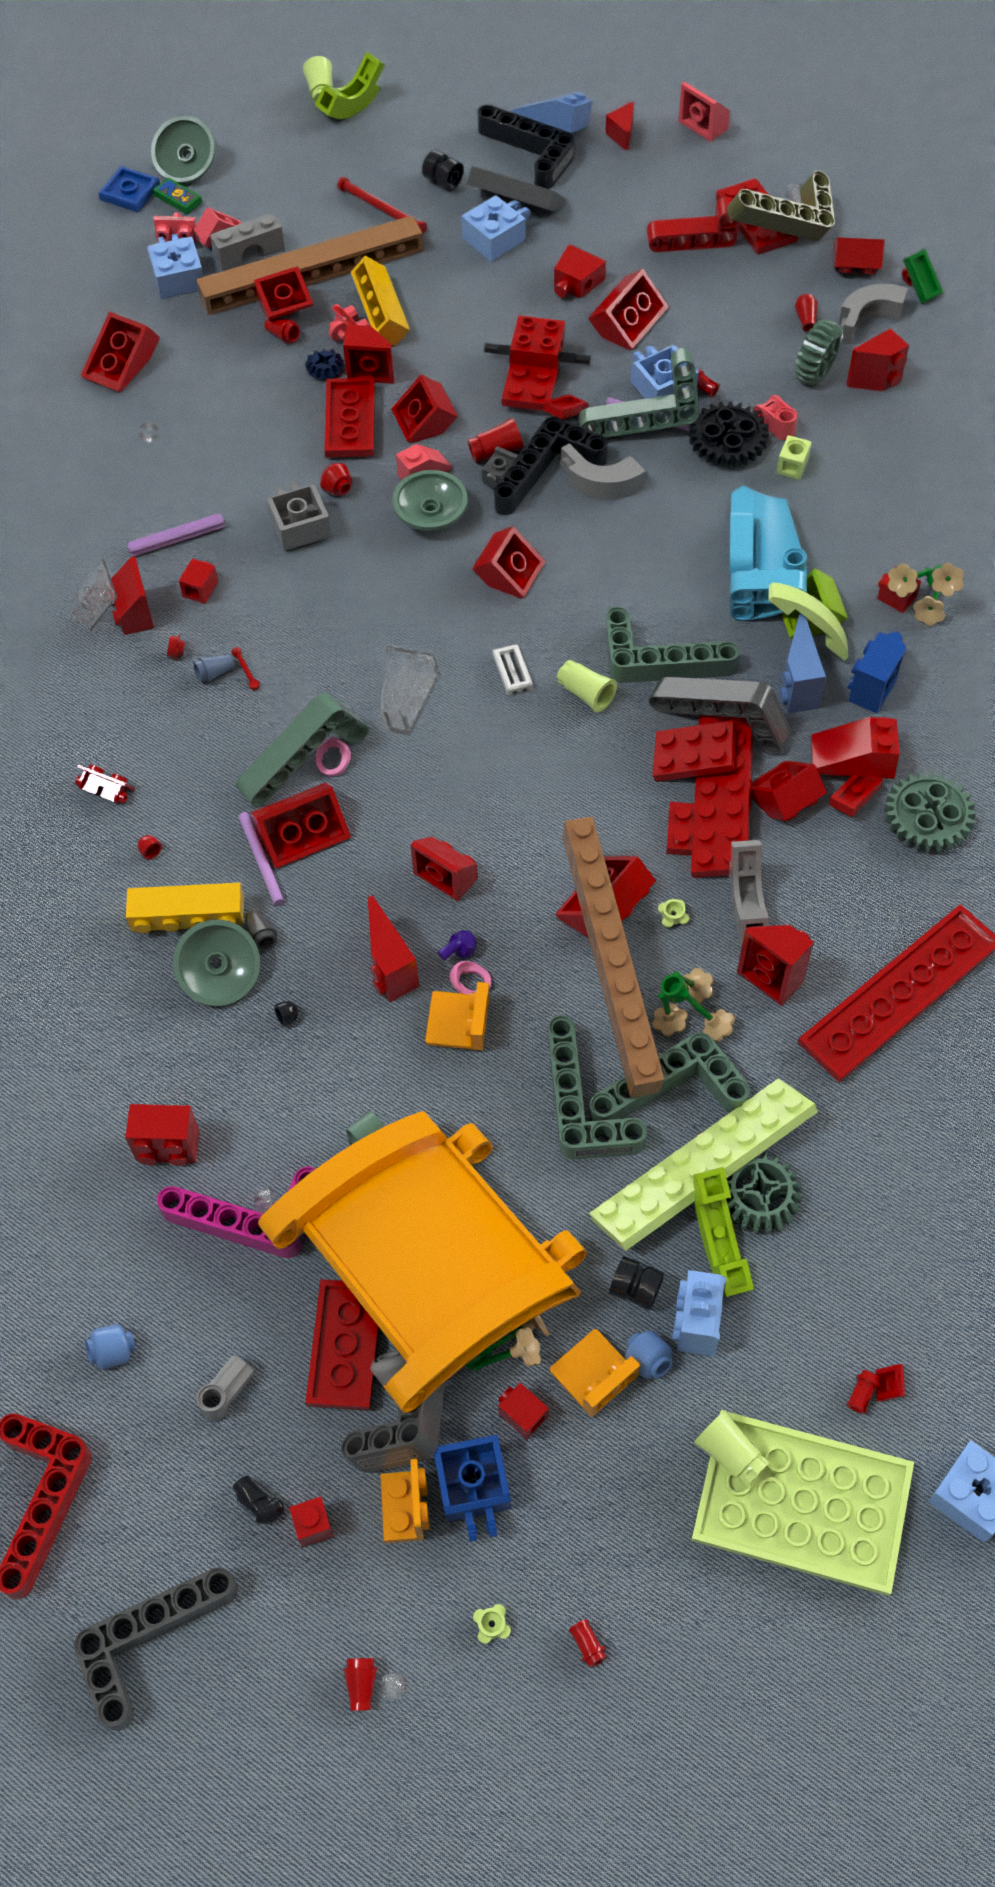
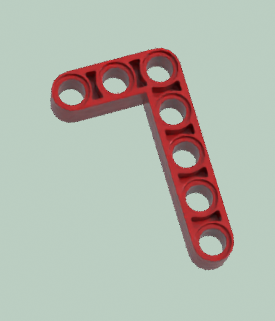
[0,1413,92,1600]

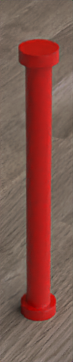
[337,177,427,235]

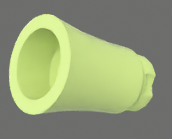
[303,56,333,104]
[557,660,617,713]
[694,1410,769,1487]

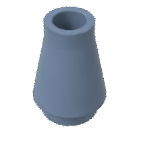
[193,654,234,683]

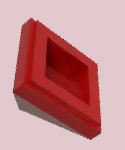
[876,1364,905,1402]

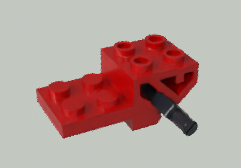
[484,315,591,411]

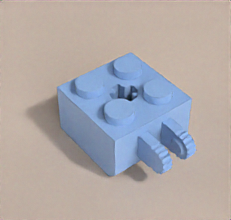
[461,195,531,262]
[147,234,204,299]
[630,345,699,399]
[672,1270,726,1357]
[928,1440,995,1542]

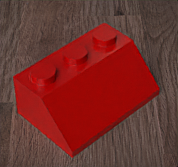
[588,268,669,350]
[250,782,351,869]
[555,856,656,938]
[737,925,814,1006]

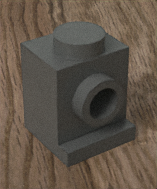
[482,446,518,488]

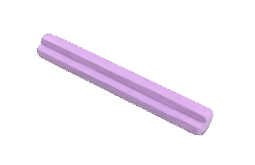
[128,513,225,556]

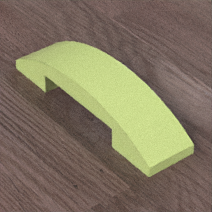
[769,582,848,661]

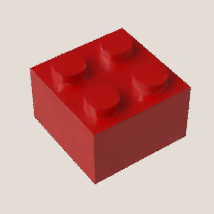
[125,1104,200,1166]

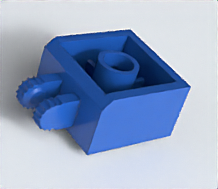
[847,631,906,714]
[434,1434,511,1542]

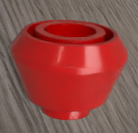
[320,463,352,496]

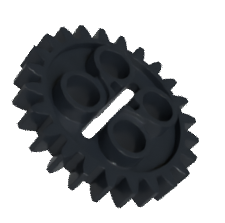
[689,401,769,468]

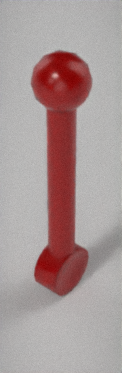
[231,647,260,691]

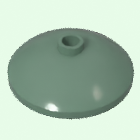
[151,116,216,184]
[393,470,468,531]
[173,920,260,1006]

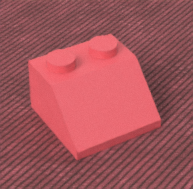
[678,82,730,142]

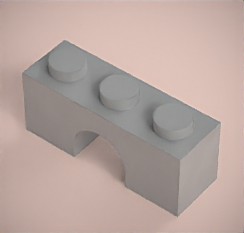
[210,213,285,271]

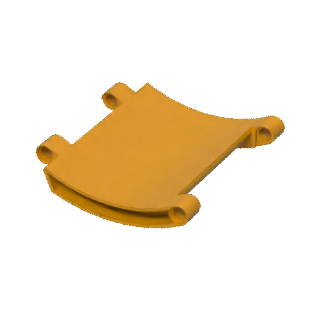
[258,1111,587,1413]

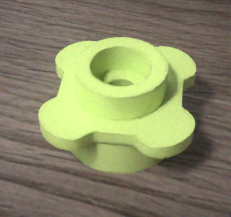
[658,899,689,928]
[473,1604,511,1644]

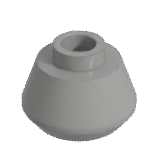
[370,1350,405,1386]

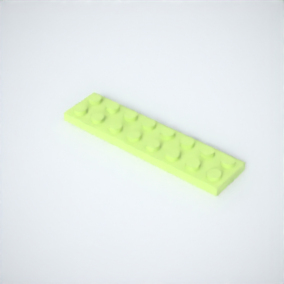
[589,1078,818,1251]

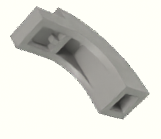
[838,284,908,345]
[560,443,646,500]
[729,840,769,944]

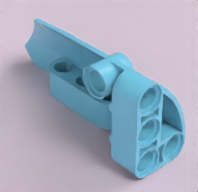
[730,485,807,621]

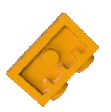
[425,982,490,1051]
[550,1329,640,1418]
[381,1459,430,1544]

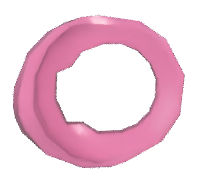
[316,736,351,777]
[450,961,491,994]

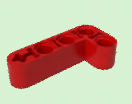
[646,197,739,252]

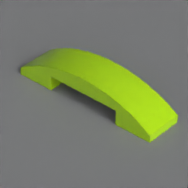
[693,1167,754,1297]

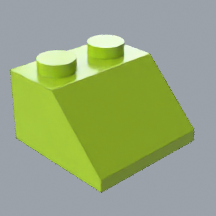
[781,568,848,639]

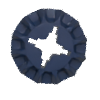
[305,348,343,380]

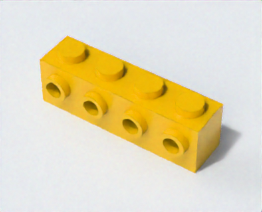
[351,256,410,346]
[126,883,244,933]

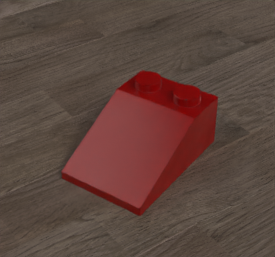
[80,311,160,393]
[811,717,900,779]
[368,895,419,1003]

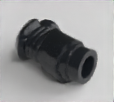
[233,1476,284,1524]

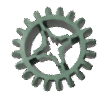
[794,319,843,386]
[726,1152,802,1234]

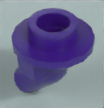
[437,930,476,961]

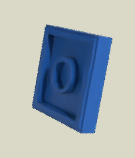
[98,166,160,212]

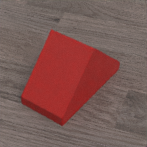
[605,102,634,150]

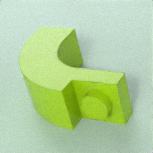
[315,52,385,119]

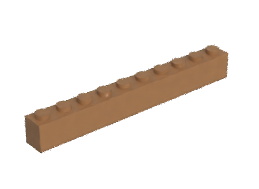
[196,216,423,315]
[562,816,664,1098]

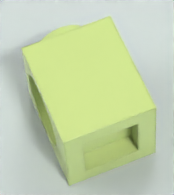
[777,435,812,480]

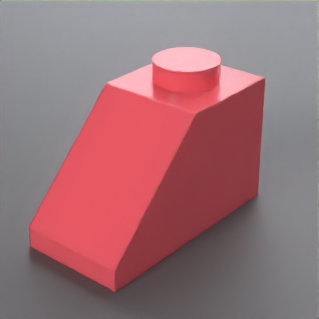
[194,207,242,248]
[396,444,452,480]

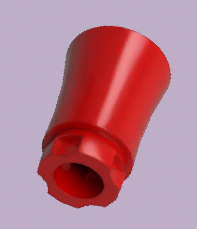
[468,418,524,463]

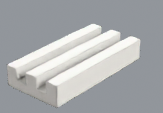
[493,644,533,696]

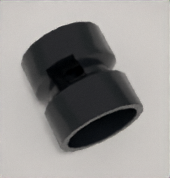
[422,149,464,191]
[609,1256,665,1310]

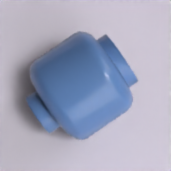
[85,1324,135,1370]
[625,1331,673,1379]

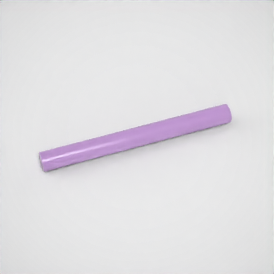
[238,812,284,906]

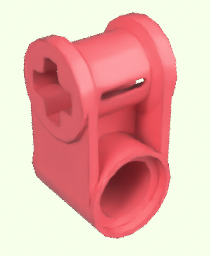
[753,395,798,440]

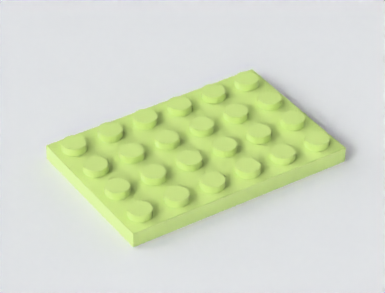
[691,1410,914,1596]

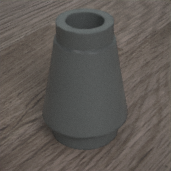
[245,910,277,951]

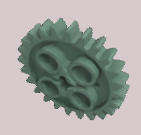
[884,771,976,853]

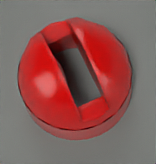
[137,835,162,860]

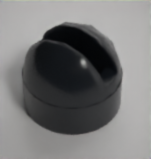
[274,1001,298,1026]

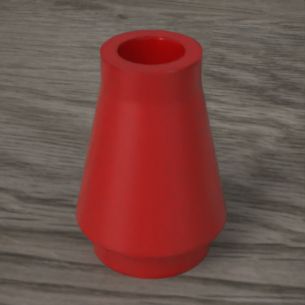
[794,294,818,332]
[264,319,300,344]
[343,1658,377,1711]

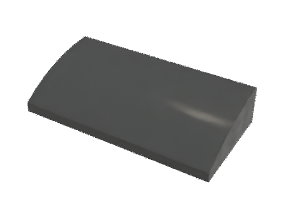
[467,166,567,211]

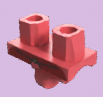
[154,213,198,242]
[329,304,370,341]

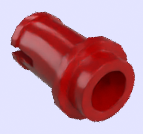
[696,369,720,398]
[846,1370,880,1414]
[569,1619,607,1668]

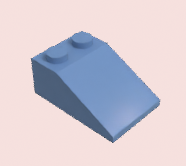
[512,92,593,133]
[779,614,826,714]

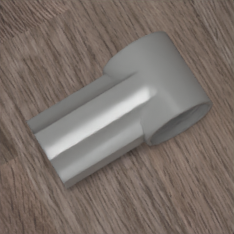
[196,1355,255,1422]

